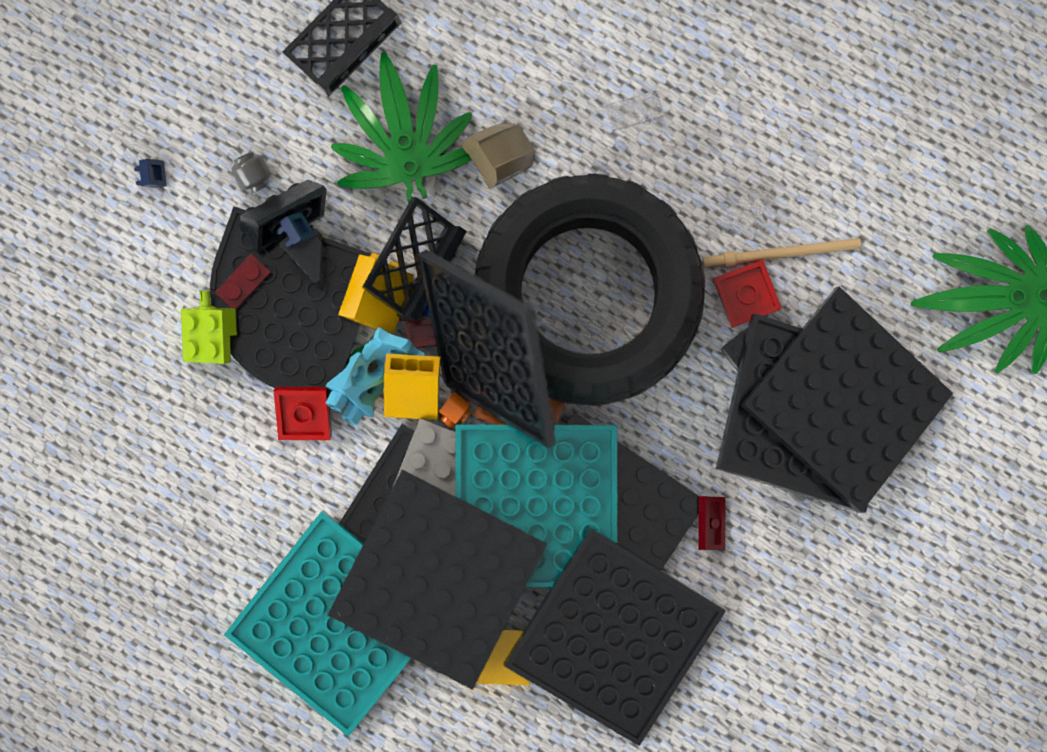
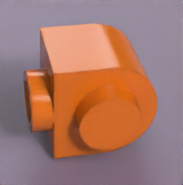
[438,391,472,429]

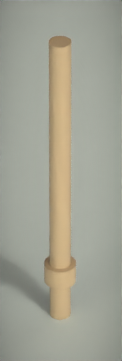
[702,238,861,268]

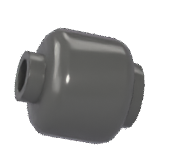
[231,152,271,193]

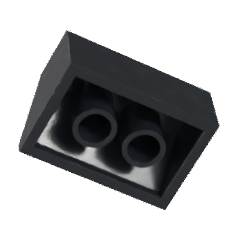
[240,179,327,252]

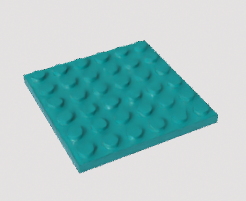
[455,425,617,587]
[224,510,411,736]

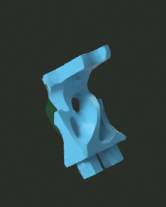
[325,328,427,425]

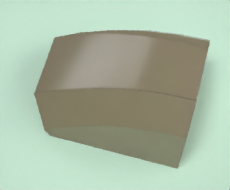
[462,123,536,189]

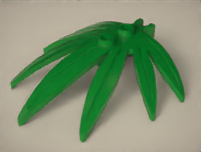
[331,52,472,203]
[910,225,1047,374]

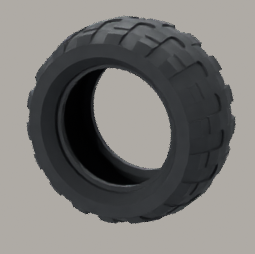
[475,173,705,406]

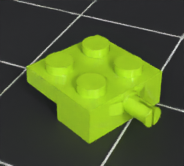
[181,290,237,364]

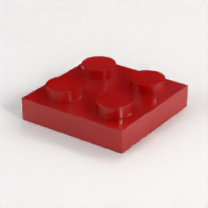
[713,260,782,328]
[273,387,332,440]

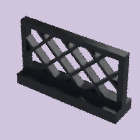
[282,0,402,97]
[362,197,467,322]

